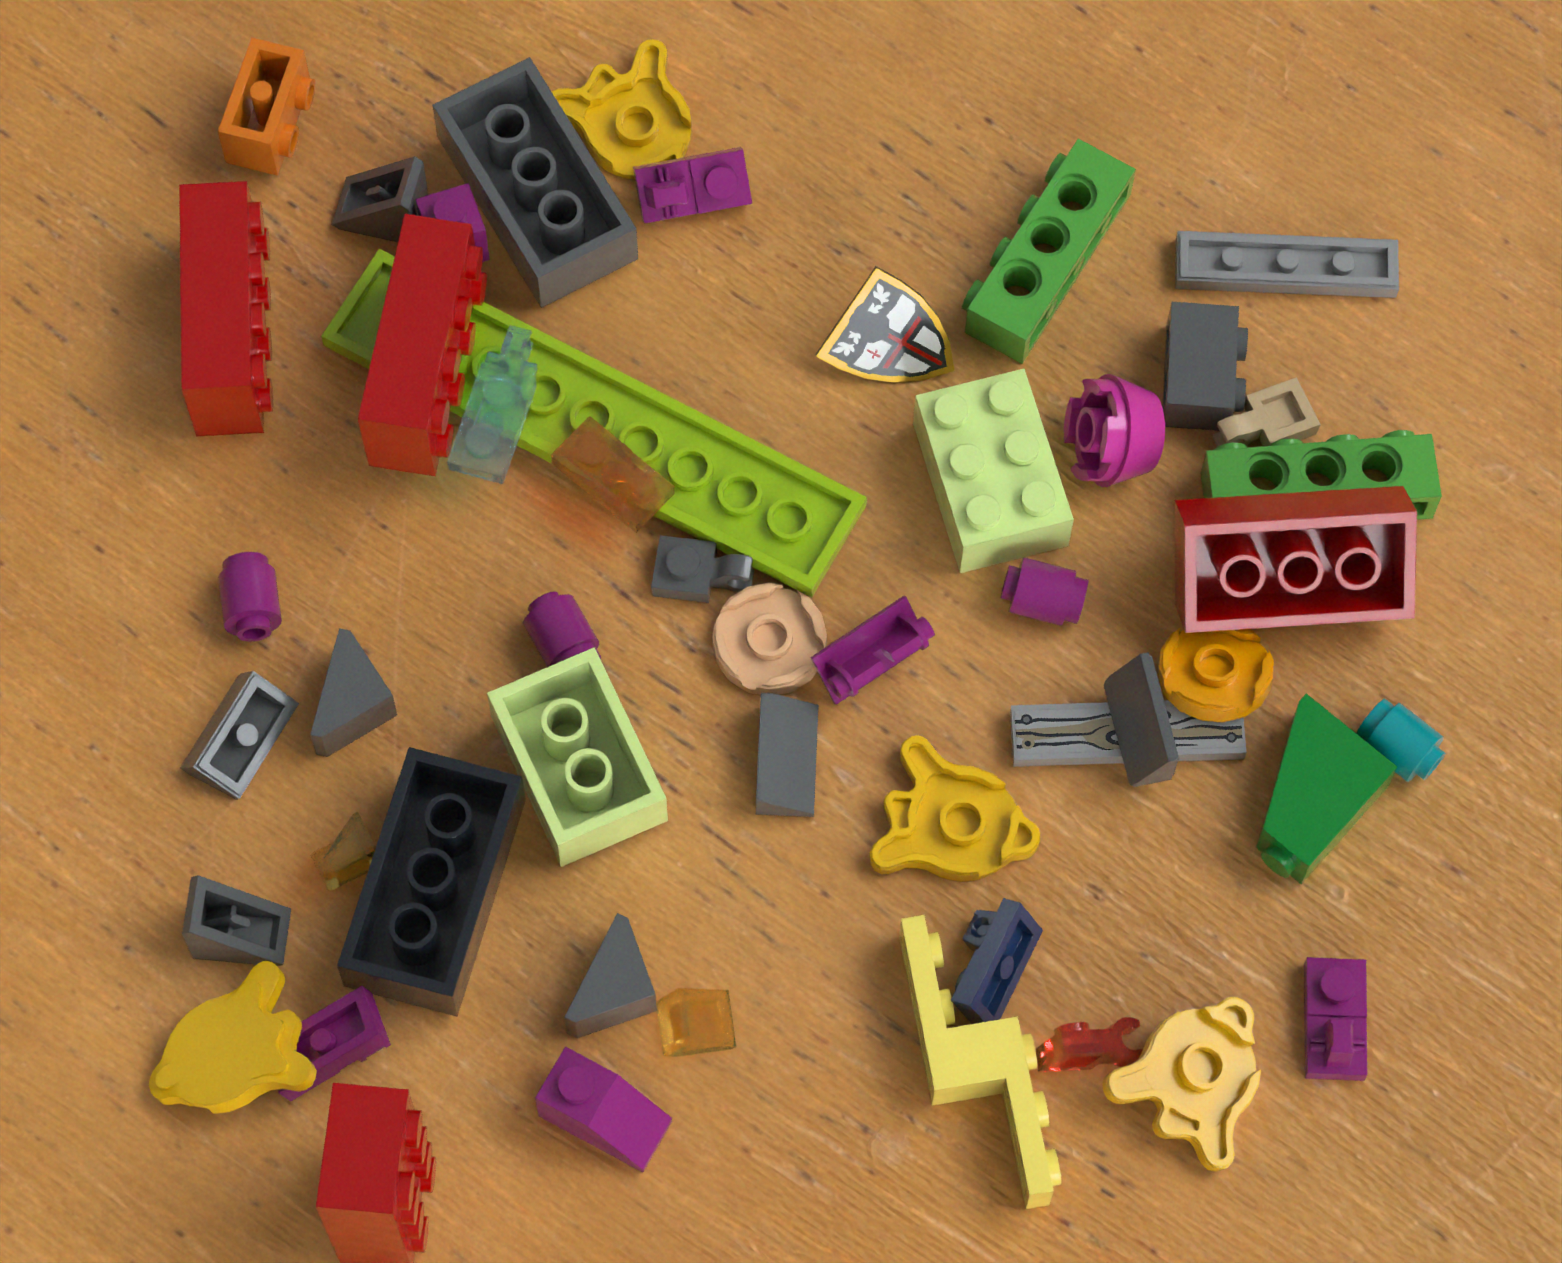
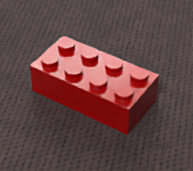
[179,181,273,437]
[358,214,487,476]
[1175,486,1417,633]
[316,1082,436,1263]

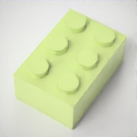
[913,369,1074,573]
[487,647,668,867]

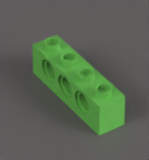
[962,139,1136,364]
[1200,430,1442,520]

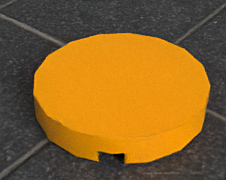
[1158,628,1274,722]

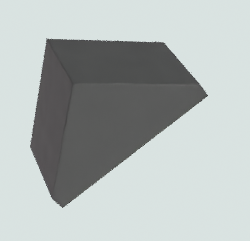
[331,156,429,242]
[310,628,397,757]
[182,875,291,966]
[564,913,657,1038]

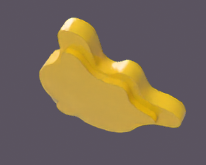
[551,39,692,179]
[869,735,1040,882]
[149,961,317,1114]
[1102,997,1261,1172]

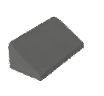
[1104,652,1179,787]
[180,671,299,800]
[756,693,819,817]

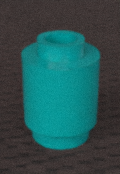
[1356,698,1446,782]

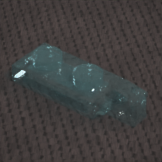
[447,325,538,484]

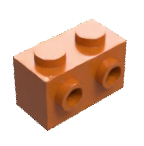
[218,37,316,176]

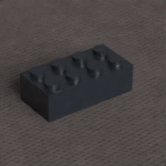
[337,747,526,1017]

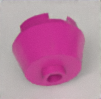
[1064,374,1165,487]

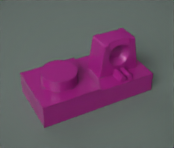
[633,147,752,223]
[1304,957,1367,1081]
[278,986,391,1101]

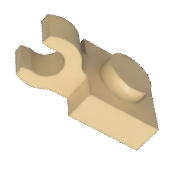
[1212,377,1321,447]

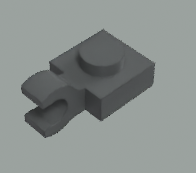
[651,535,754,603]

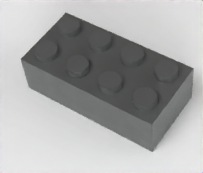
[432,57,638,308]

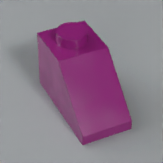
[535,1046,672,1172]

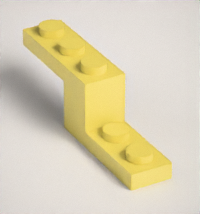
[899,915,1061,1209]

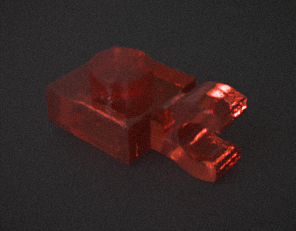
[1035,1017,1143,1072]

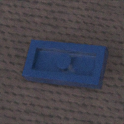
[951,898,1043,1024]

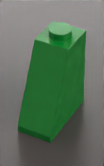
[1256,693,1397,885]

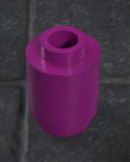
[218,552,282,642]
[1000,557,1088,626]
[523,592,601,667]

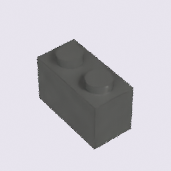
[1162,301,1248,431]

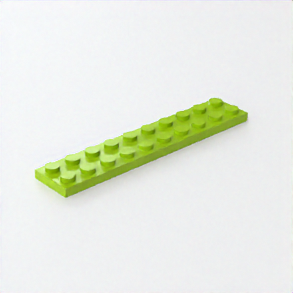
[321,249,867,598]

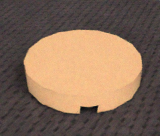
[712,583,827,695]

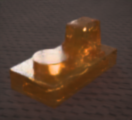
[551,416,675,533]

